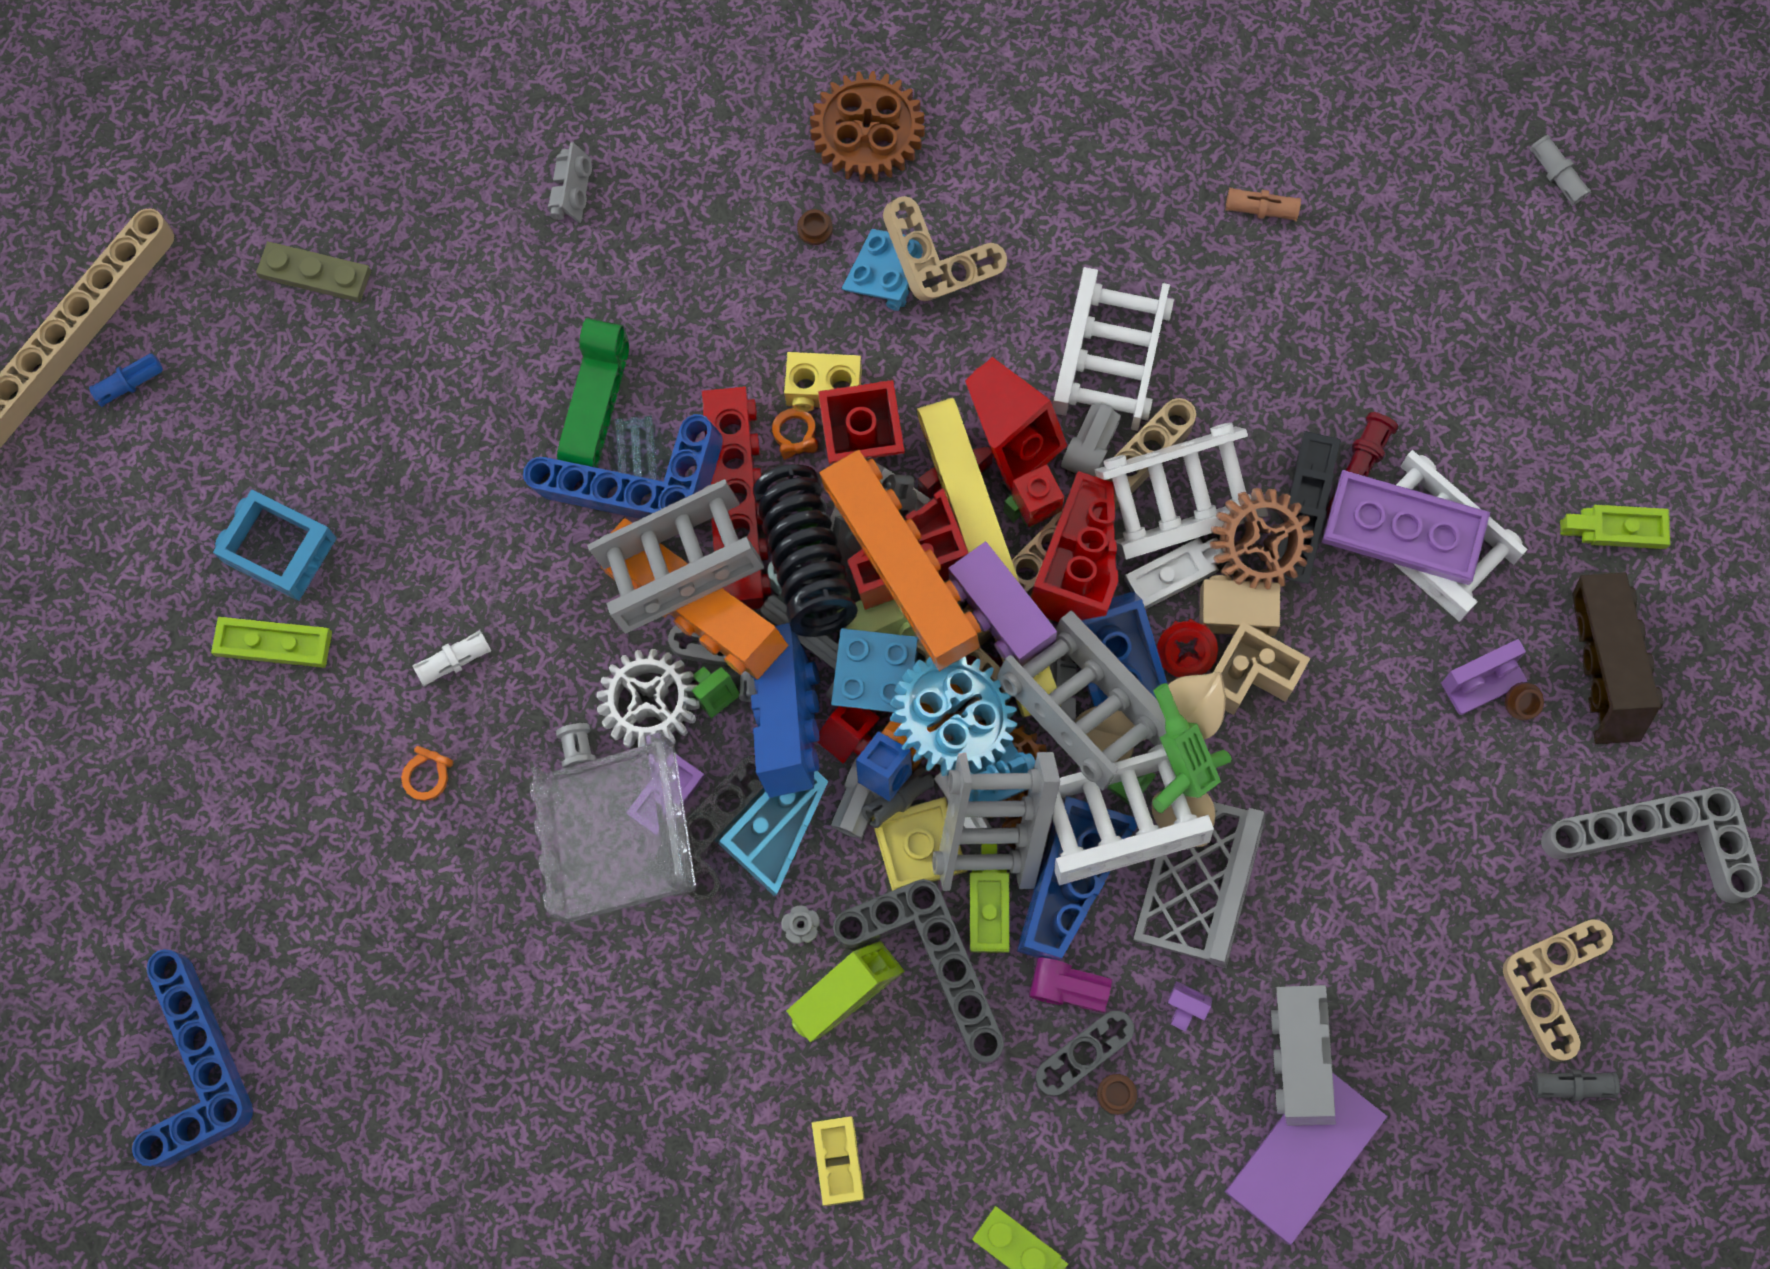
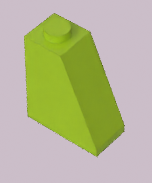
[786,941,905,1042]

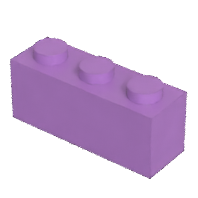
[948,541,1057,666]

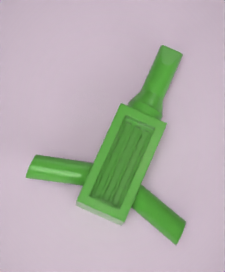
[1152,683,1232,813]

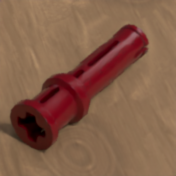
[1325,412,1398,516]

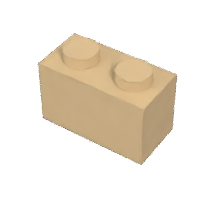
[1199,575,1280,636]

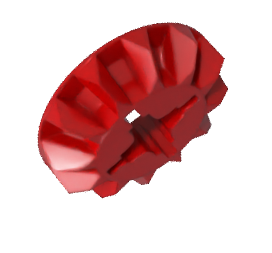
[1157,619,1218,677]

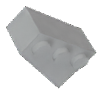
[1271,985,1336,1126]

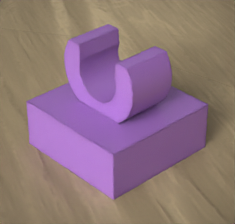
[1168,981,1212,1031]

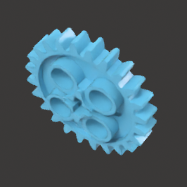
[890,656,1017,776]

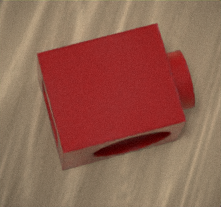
[1011,464,1064,527]

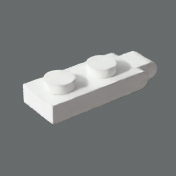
[1124,538,1222,610]

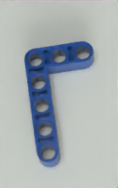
[523,414,723,519]
[132,949,253,1167]

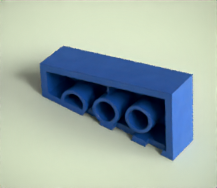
[750,623,820,798]
[1017,796,1137,960]

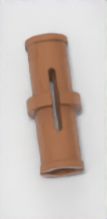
[1225,187,1301,221]

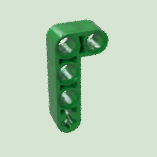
[557,318,629,468]

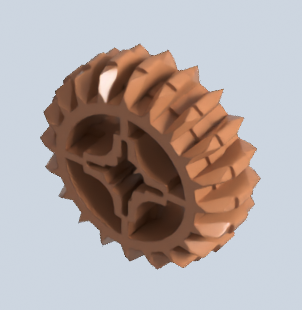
[1210,488,1314,589]

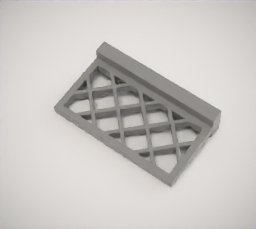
[1133,802,1265,968]

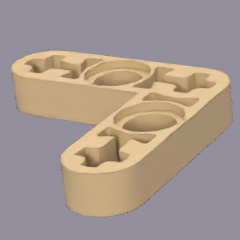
[883,196,1007,301]
[1503,919,1613,1062]

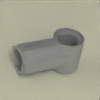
[1061,404,1121,476]
[831,757,880,840]

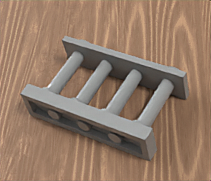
[587,479,764,634]
[997,610,1166,791]
[932,752,1061,891]

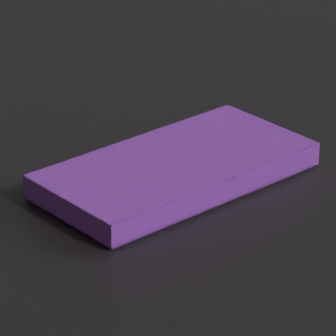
[1321,470,1491,586]
[1225,1073,1388,1245]

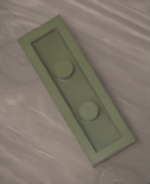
[256,241,371,303]

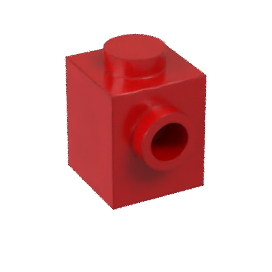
[817,706,880,764]

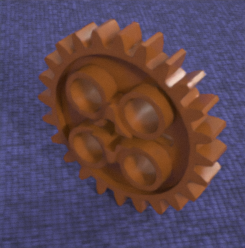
[810,71,925,182]

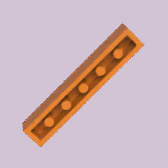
[819,450,981,671]
[600,518,789,680]

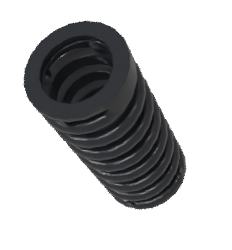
[752,464,858,637]

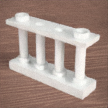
[1053,267,1174,431]
[1095,423,1268,560]
[1394,450,1527,622]
[1052,744,1214,885]

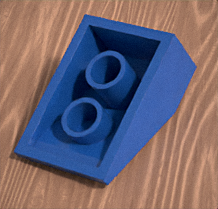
[1079,591,1167,707]

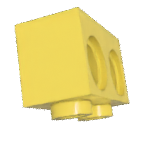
[784,352,862,412]
[812,1116,865,1206]

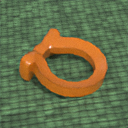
[772,408,818,460]
[401,746,453,801]

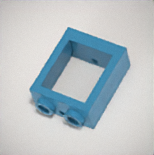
[213,489,337,601]

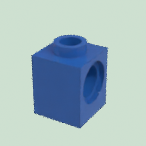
[856,731,912,801]

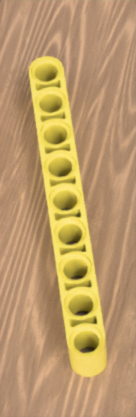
[917,397,1061,718]

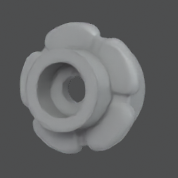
[782,905,820,944]

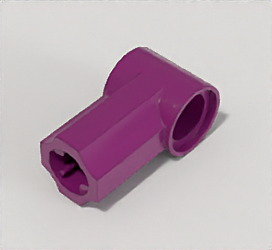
[1029,957,1112,1013]

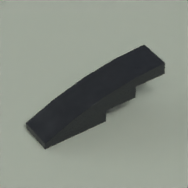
[1277,431,1341,584]

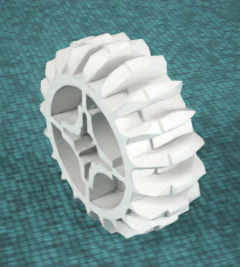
[597,649,700,751]

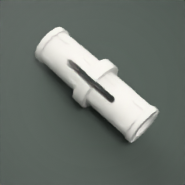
[412,630,491,686]

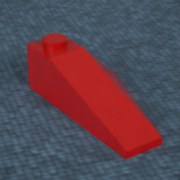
[1031,471,1118,622]

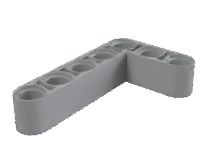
[1541,787,1762,903]

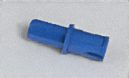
[89,354,163,407]

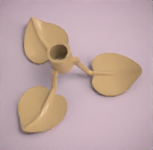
[1075,672,1226,847]

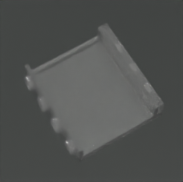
[530,732,696,924]

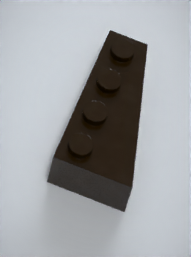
[1572,572,1663,744]

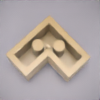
[1214,621,1311,715]

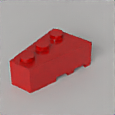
[847,488,969,610]

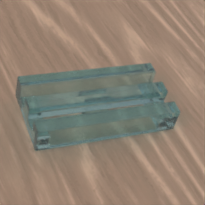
[615,415,657,480]

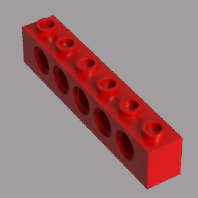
[702,387,772,609]

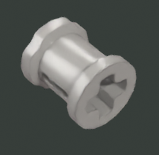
[556,723,597,770]

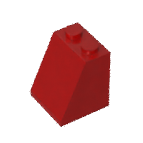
[965,357,1068,492]
[818,380,905,465]

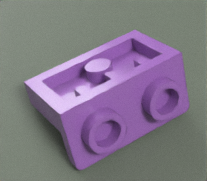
[1441,639,1527,715]

